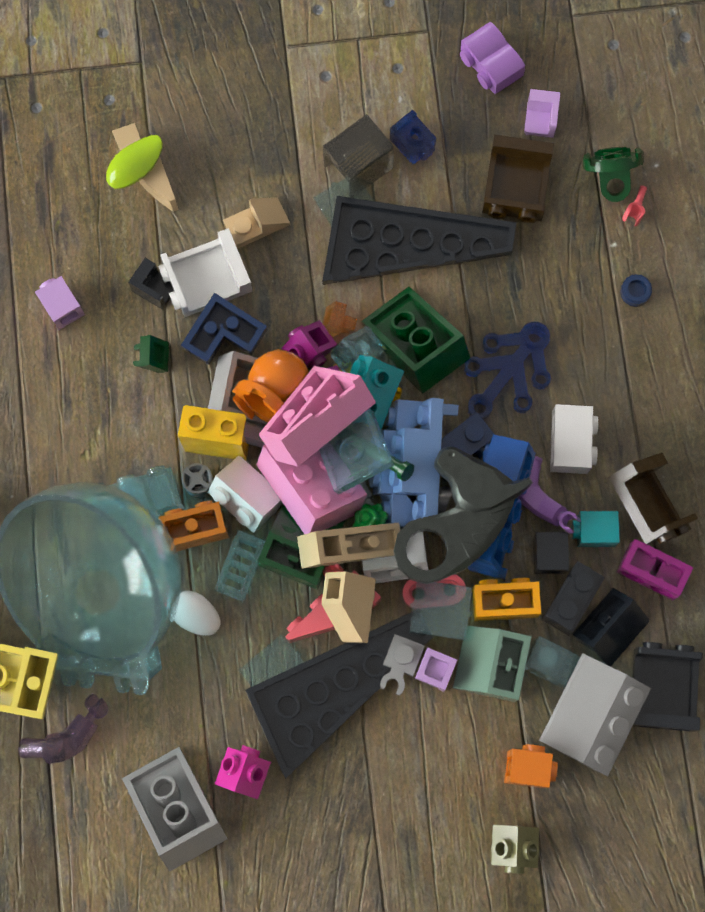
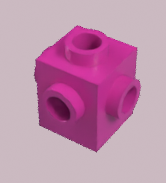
[215,745,271,799]

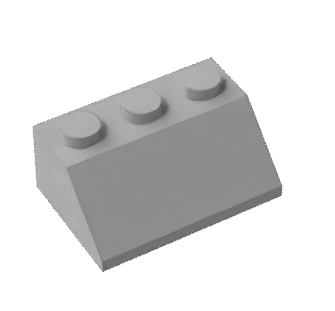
[539,653,651,776]

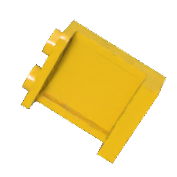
[178,405,249,461]

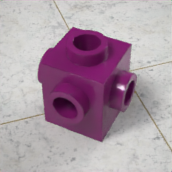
[281,320,337,369]

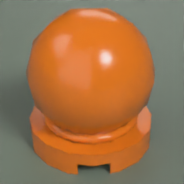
[232,349,309,426]

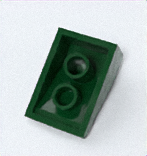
[361,287,471,394]

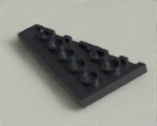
[322,196,516,285]
[245,609,433,779]

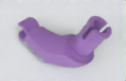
[518,456,581,534]

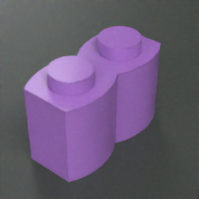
[460,22,525,94]

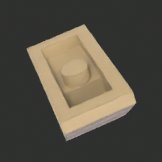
[223,197,290,249]

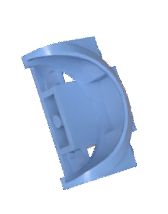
[369,398,459,528]

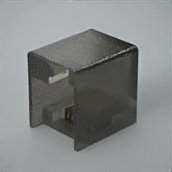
[323,114,394,198]

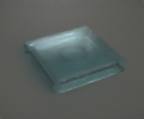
[319,408,394,494]

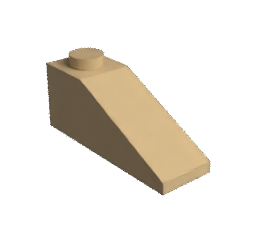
[297,523,400,569]

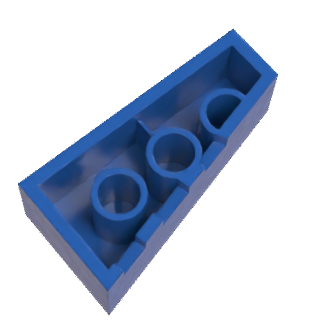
[467,434,536,580]

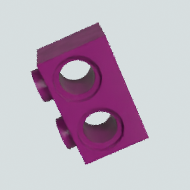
[616,539,694,600]

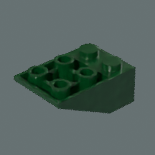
[258,504,347,590]

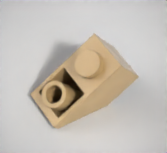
[322,571,376,643]

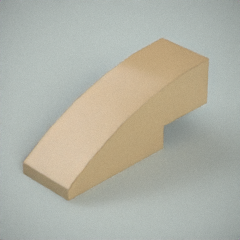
[112,123,179,212]

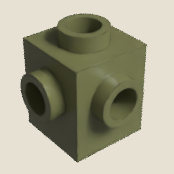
[491,825,539,874]

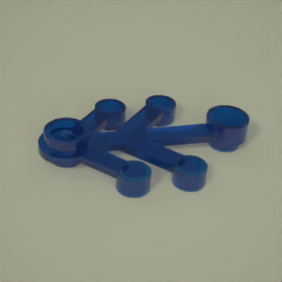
[464,322,551,420]

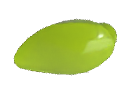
[106,135,163,189]

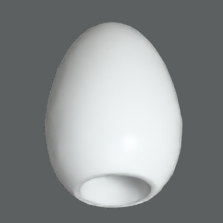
[170,591,221,636]

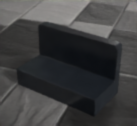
[573,588,649,667]

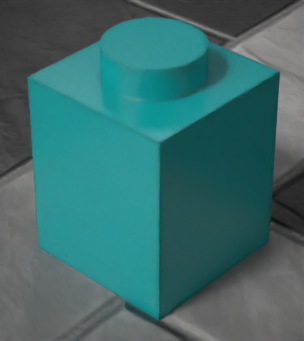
[571,511,620,547]

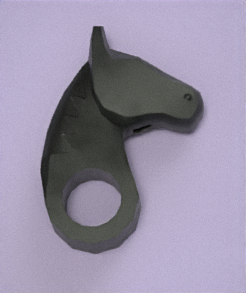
[394,446,533,584]

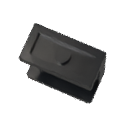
[632,642,703,732]

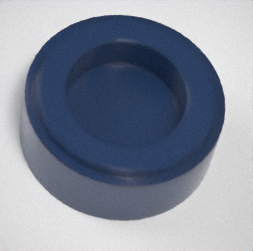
[620,274,652,307]

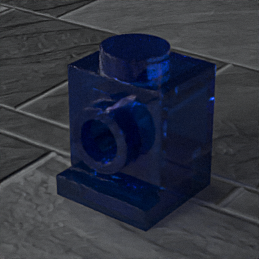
[390,110,436,164]

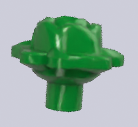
[352,503,388,527]

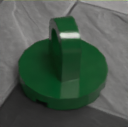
[583,147,644,202]

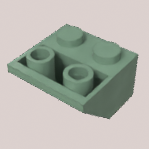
[453,626,532,702]

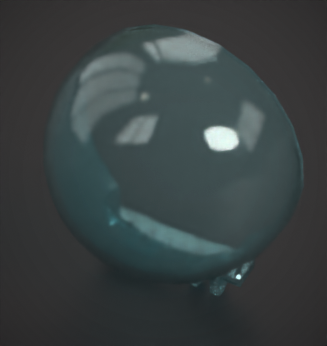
[0,482,182,695]

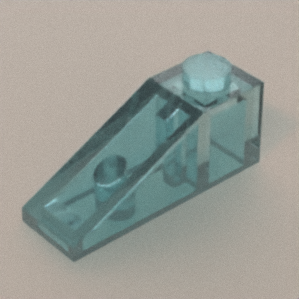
[525,636,580,689]

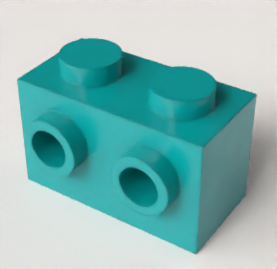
[350,355,404,429]

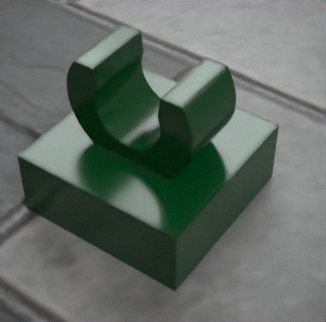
[133,335,169,373]

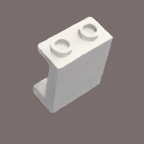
[158,228,252,318]

